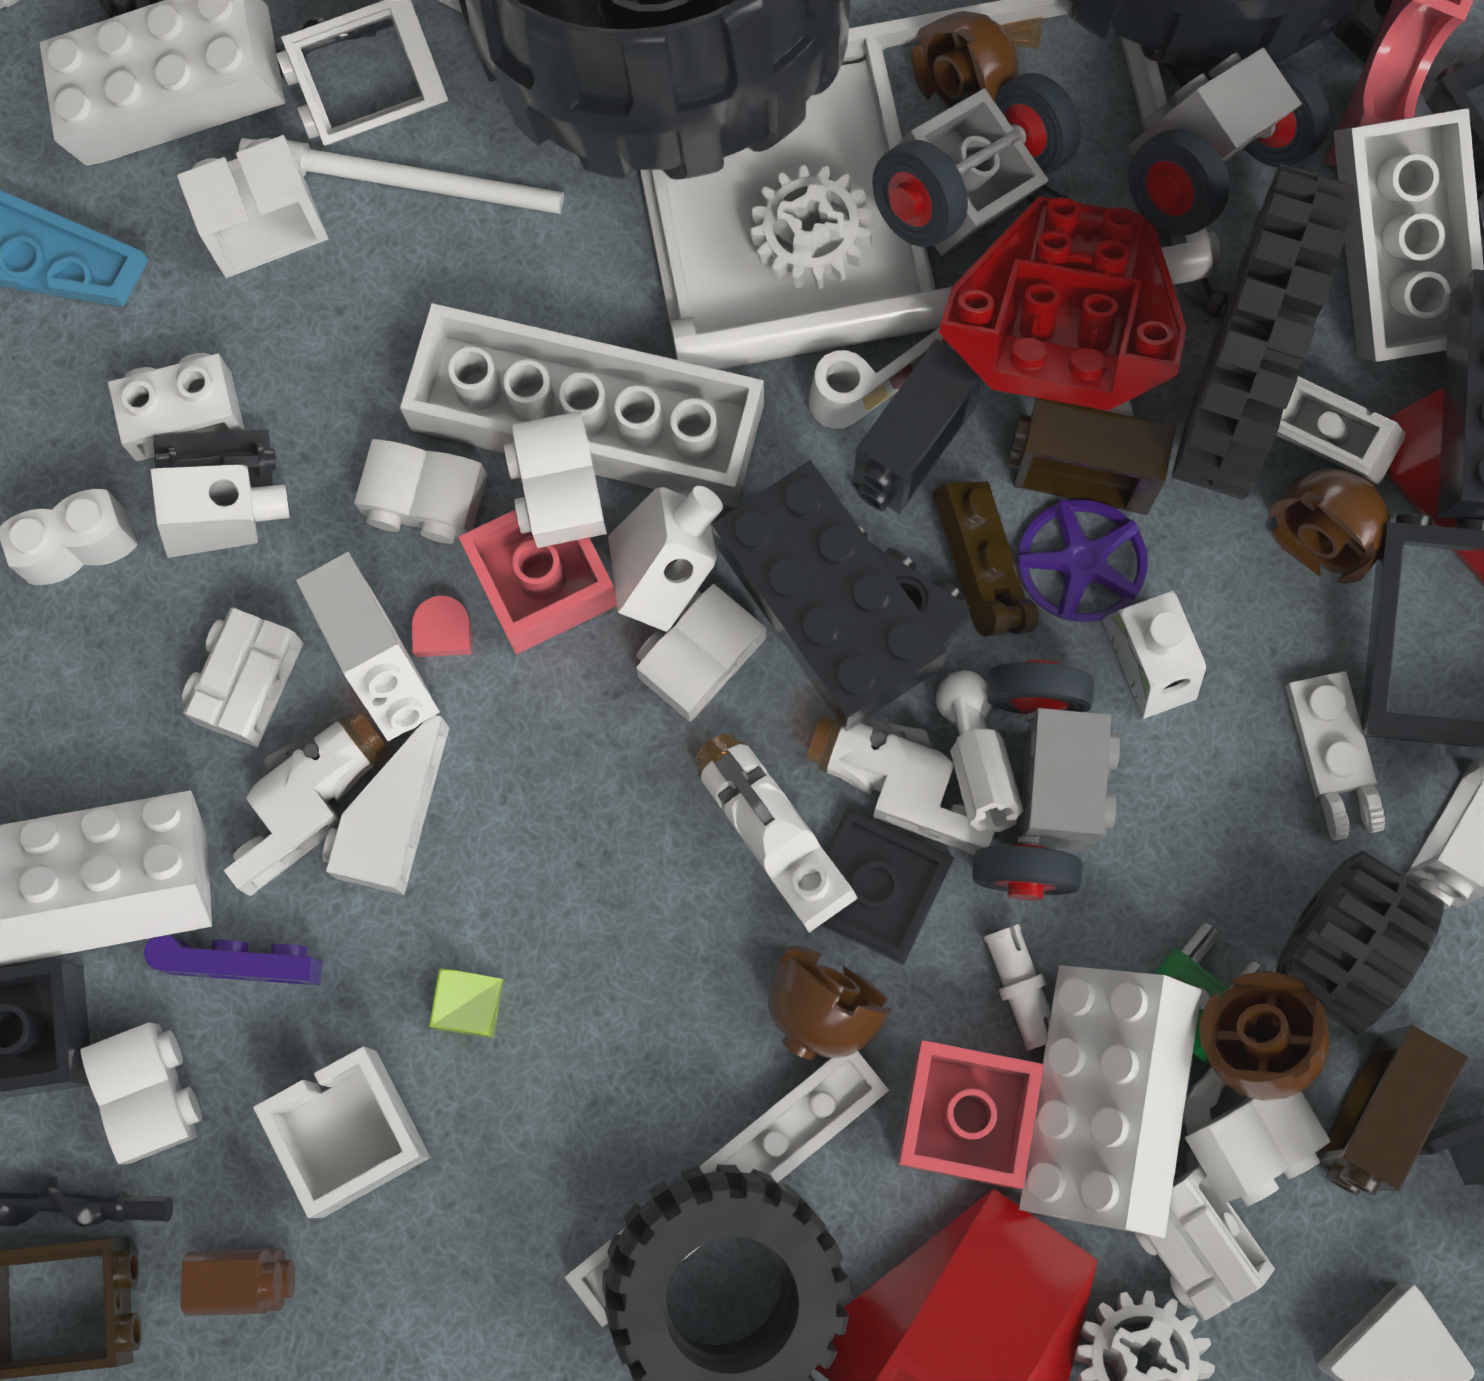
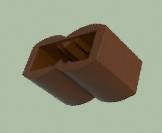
[181,1248,295,1316]

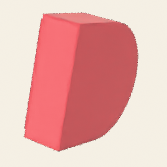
[412,596,472,657]

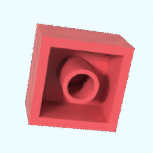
[458,509,617,655]
[896,1040,1044,1189]

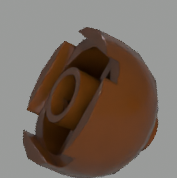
[911,11,1019,108]
[1268,468,1390,584]
[768,945,891,1060]
[1199,971,1330,1101]

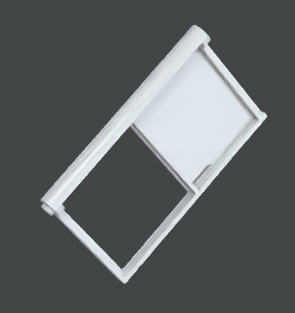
[640,0,1220,370]

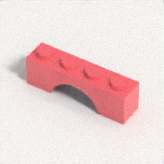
[1324,0,1474,168]

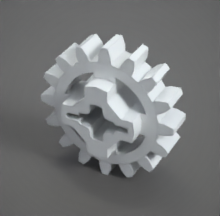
[750,165,873,289]
[1074,1291,1215,1381]

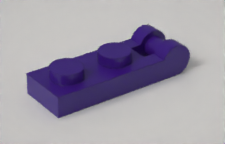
[144,935,323,986]

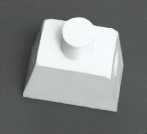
[151,465,290,558]
[608,486,723,632]
[1317,1283,1475,1381]

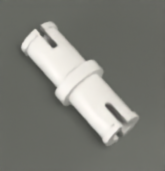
[983,924,1051,1051]

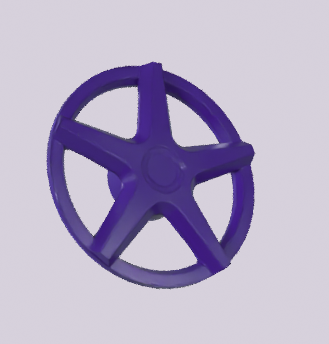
[1018,500,1148,622]

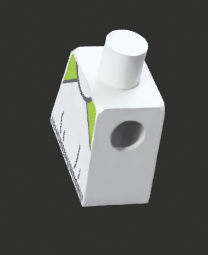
[1101,591,1206,719]

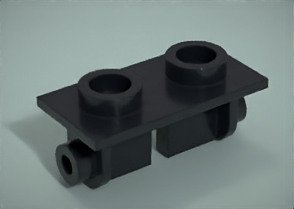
[153,429,276,487]

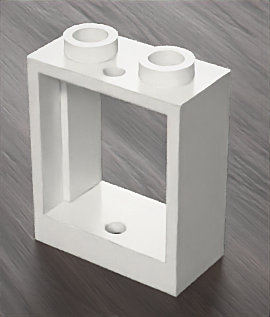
[276,0,449,147]
[296,552,440,741]
[1405,753,1484,909]

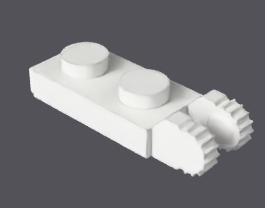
[1286,671,1386,841]

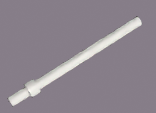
[239,138,564,214]

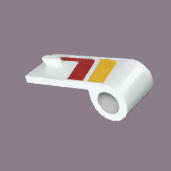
[808,327,954,429]

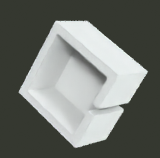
[177,135,328,278]
[253,1046,431,1218]

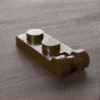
[932,481,1039,637]

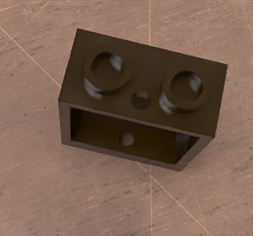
[1007,398,1176,515]
[1317,1025,1468,1196]
[0,1237,142,1380]

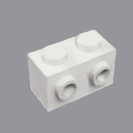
[108,353,244,461]

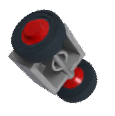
[1128,47,1330,236]
[872,73,1081,256]
[972,660,1120,901]

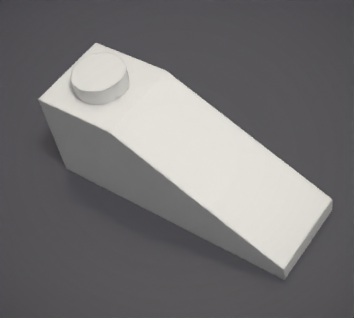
[323,715,449,895]

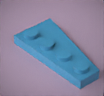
[0,190,149,307]

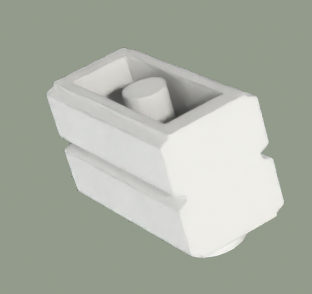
[1276,376,1406,485]
[182,608,304,747]
[1135,1164,1275,1321]

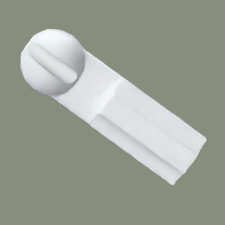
[936,670,1024,832]

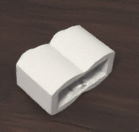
[504,411,607,548]
[354,439,488,544]
[0,489,138,585]
[636,584,766,722]
[80,1022,202,1164]
[1185,1092,1330,1206]

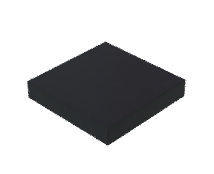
[820,807,954,966]

